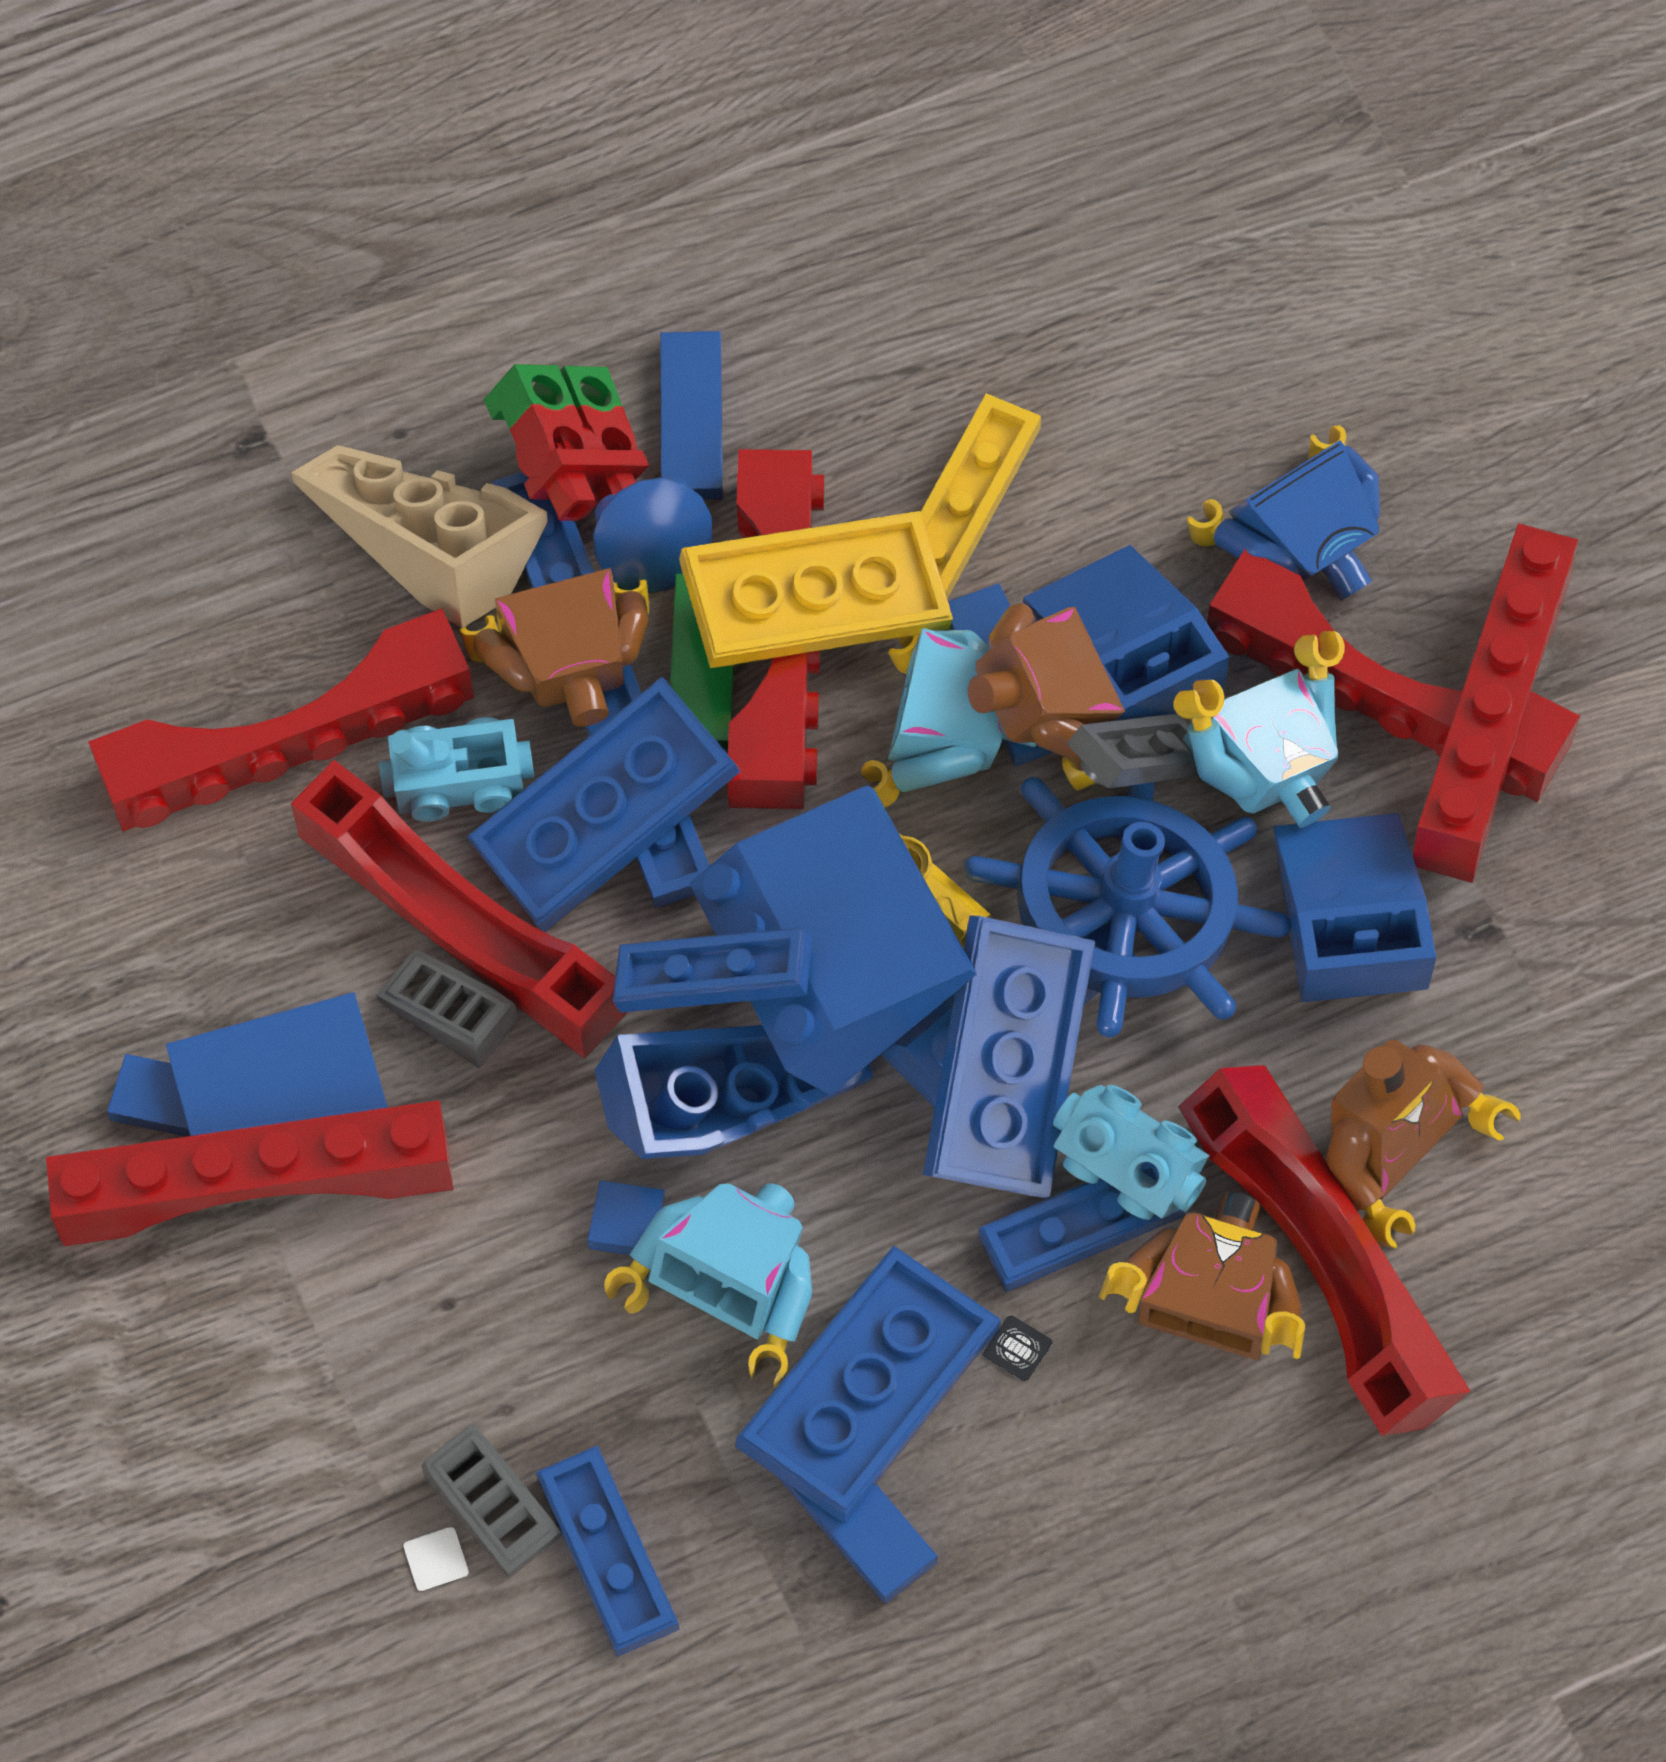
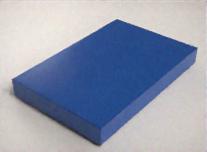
[166,992,388,1136]

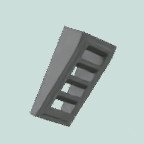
[376,948,518,1069]
[421,1424,562,1578]

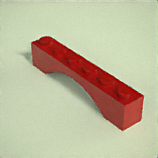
[727,449,825,809]
[1413,523,1579,883]
[1207,548,1580,802]
[88,608,474,832]
[291,760,627,1059]
[1178,1065,1471,1436]
[46,1100,454,1247]

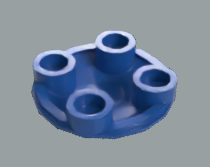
[594,475,712,593]

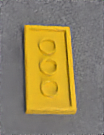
[679,511,953,668]

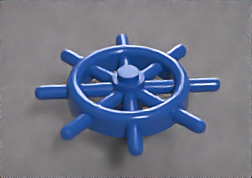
[963,777,1291,1038]

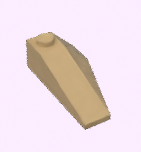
[292,445,548,628]

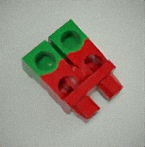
[483,364,649,521]

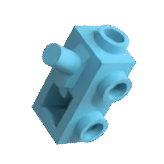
[379,717,535,822]
[1053,1085,1210,1220]

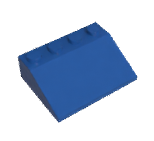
[689,785,977,1095]

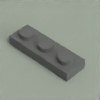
[1066,714,1199,788]

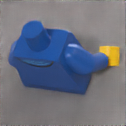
[1187,425,1380,601]

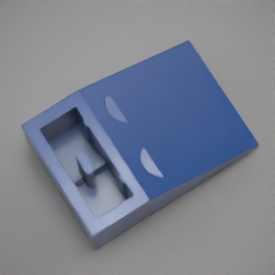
[1023,545,1229,721]
[1273,813,1436,1003]

